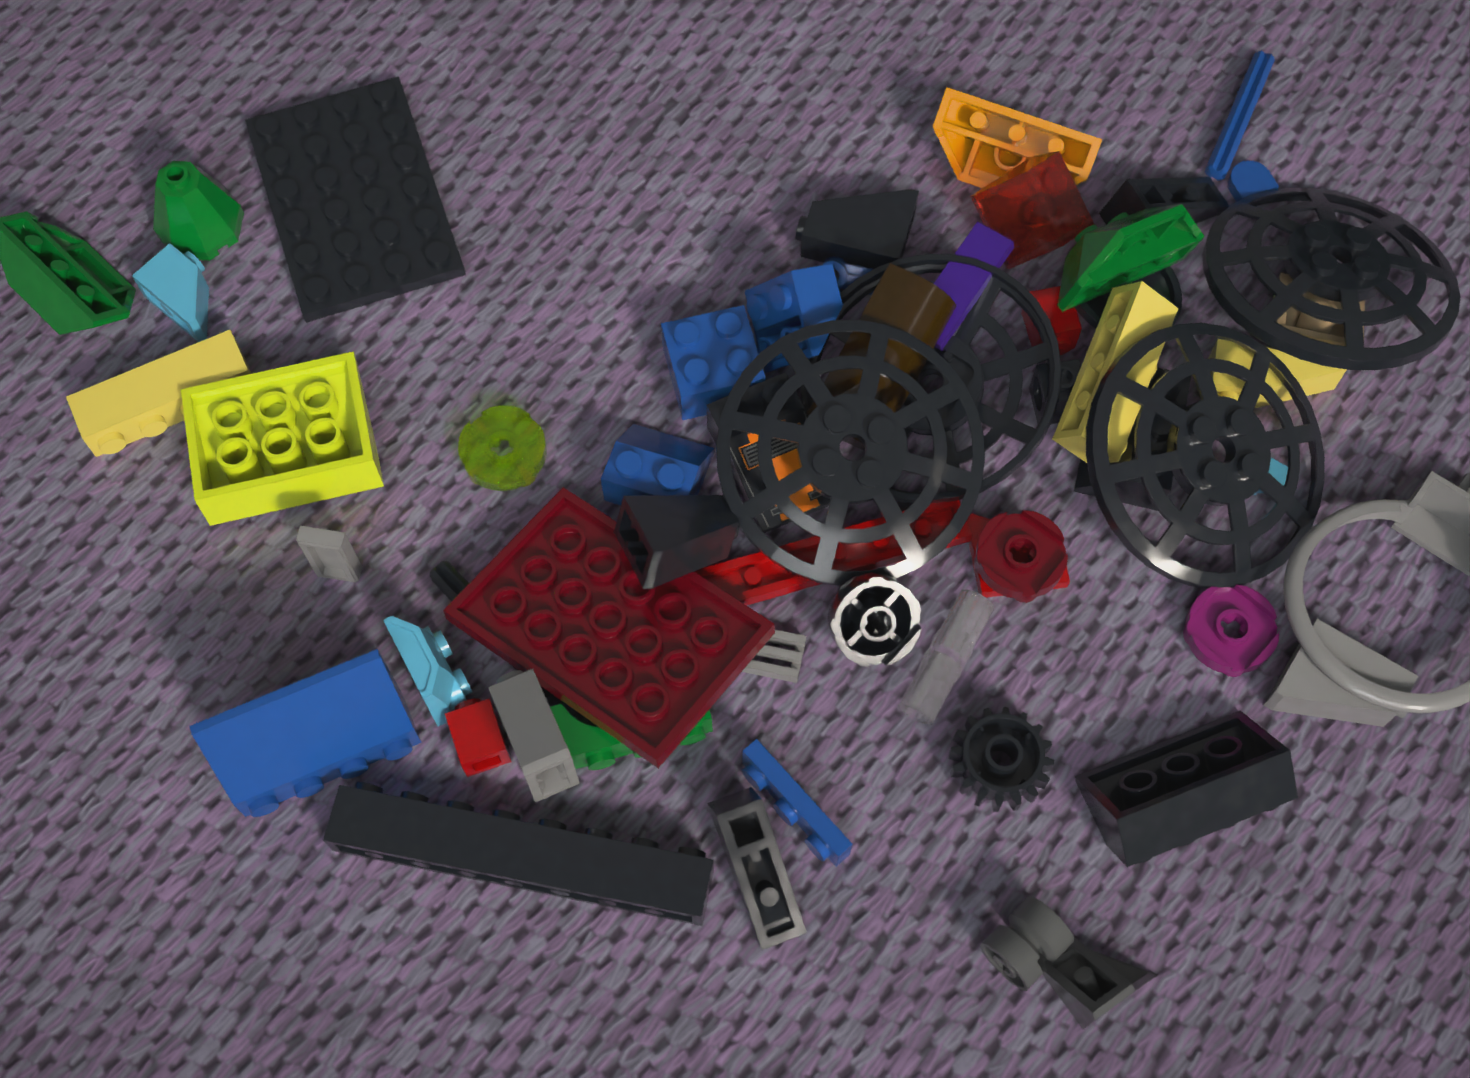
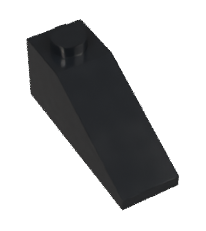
[1099,177,1230,225]
[707,787,807,950]

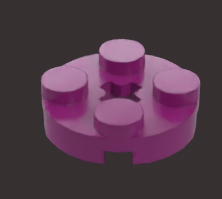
[1183,585,1279,677]

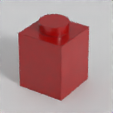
[1021,286,1082,355]
[445,698,512,777]

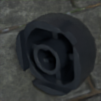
[828,573,922,667]

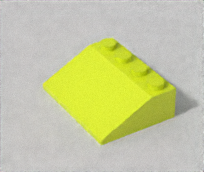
[181,351,384,526]

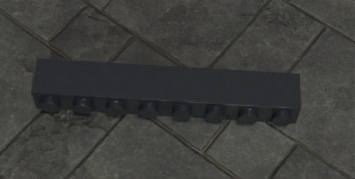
[323,782,714,926]

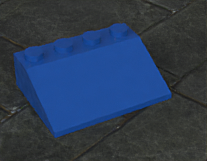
[189,649,422,817]

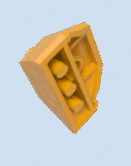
[932,87,1102,206]

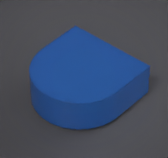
[1227,160,1279,202]

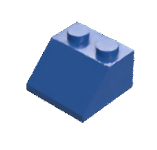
[601,424,715,506]

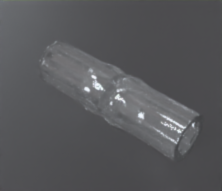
[898,589,994,725]

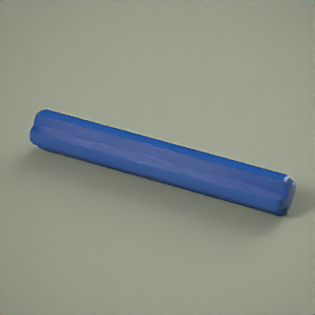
[1205,50,1275,181]

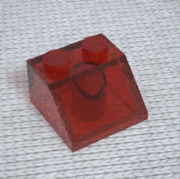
[970,151,1095,269]

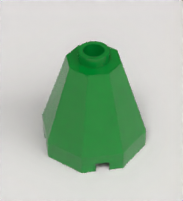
[153,161,244,261]

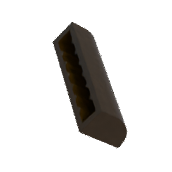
[807,263,956,451]

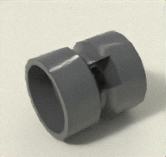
[980,896,1075,991]

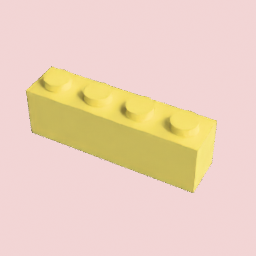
[1052,281,1178,463]
[66,330,251,457]

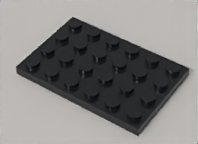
[245,76,466,323]

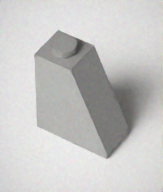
[1263,619,1418,727]
[488,669,580,803]

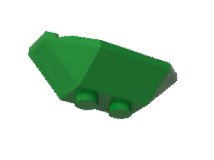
[1058,204,1205,312]
[0,211,136,335]

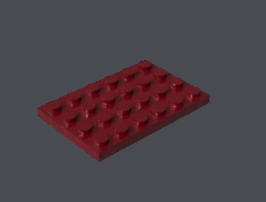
[443,487,775,769]

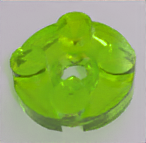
[458,405,547,491]

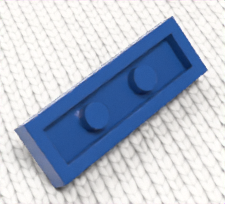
[742,739,853,867]

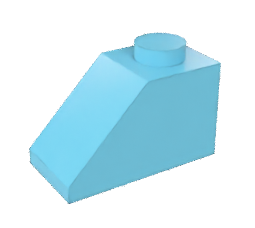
[132,243,209,342]

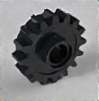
[948,707,1054,812]

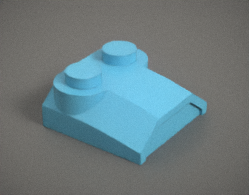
[383,616,472,727]

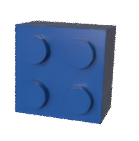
[661,305,766,421]

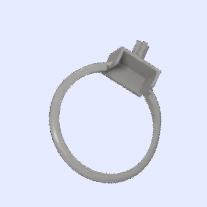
[1283,471,1470,713]

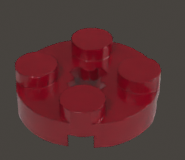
[974,510,1068,603]

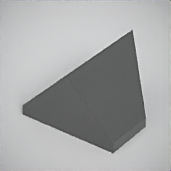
[1043,938,1158,1029]

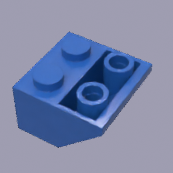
[745,264,843,373]

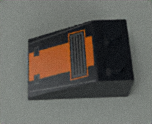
[706,372,830,533]

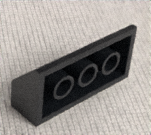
[1075,710,1298,867]

